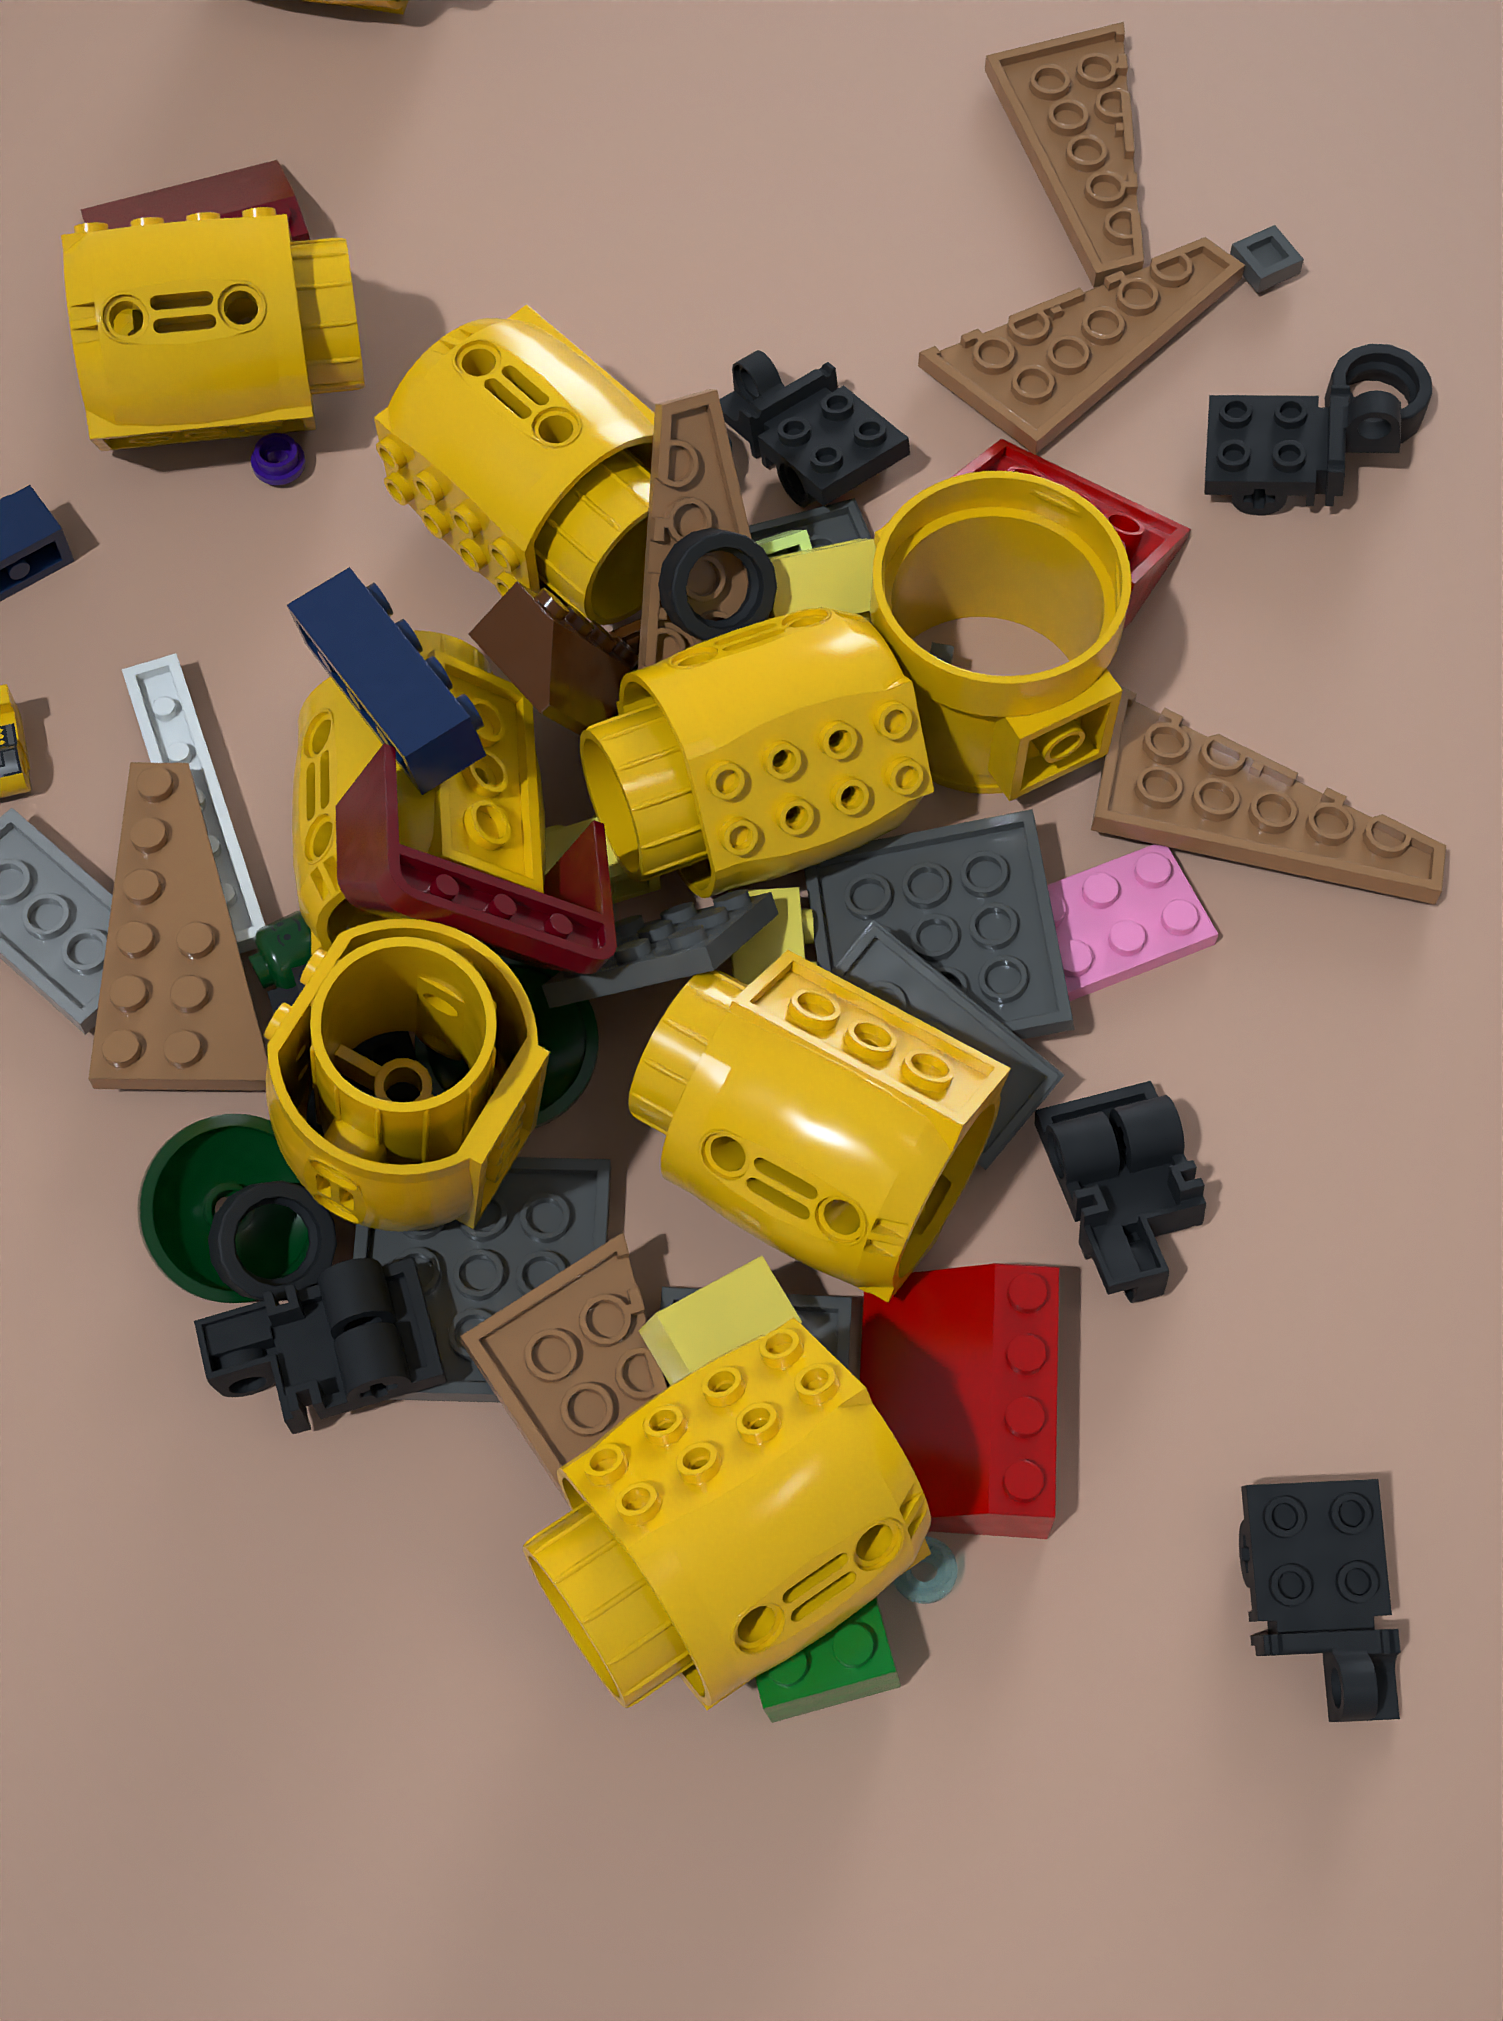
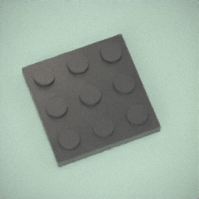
[541,889,778,1009]

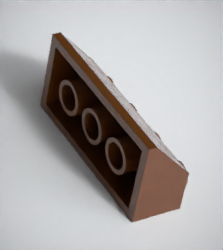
[468,581,639,736]

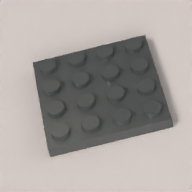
[804,809,1075,1039]
[353,1157,611,1403]

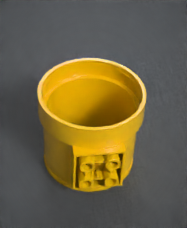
[870,471,1131,802]

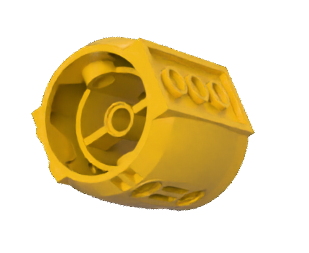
[61,207,365,451]
[374,304,655,625]
[580,607,934,898]
[292,630,546,955]
[264,918,550,1232]
[628,950,1011,1302]
[523,1317,931,1711]

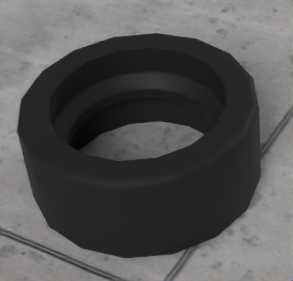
[1324,344,1432,443]
[658,528,777,641]
[208,1180,337,1301]

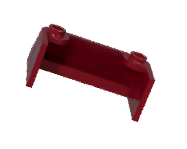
[336,743,617,974]

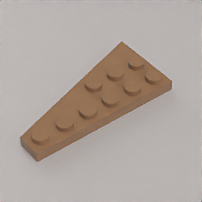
[985,22,1144,287]
[918,237,1245,455]
[638,389,770,670]
[1091,685,1446,905]
[88,762,268,1091]
[460,1232,667,1509]

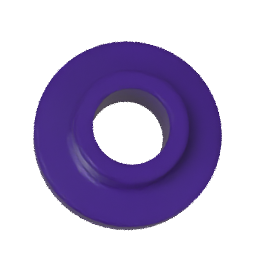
[251,433,306,485]

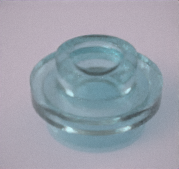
[893,1536,958,1604]

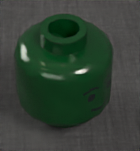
[248,911,312,989]

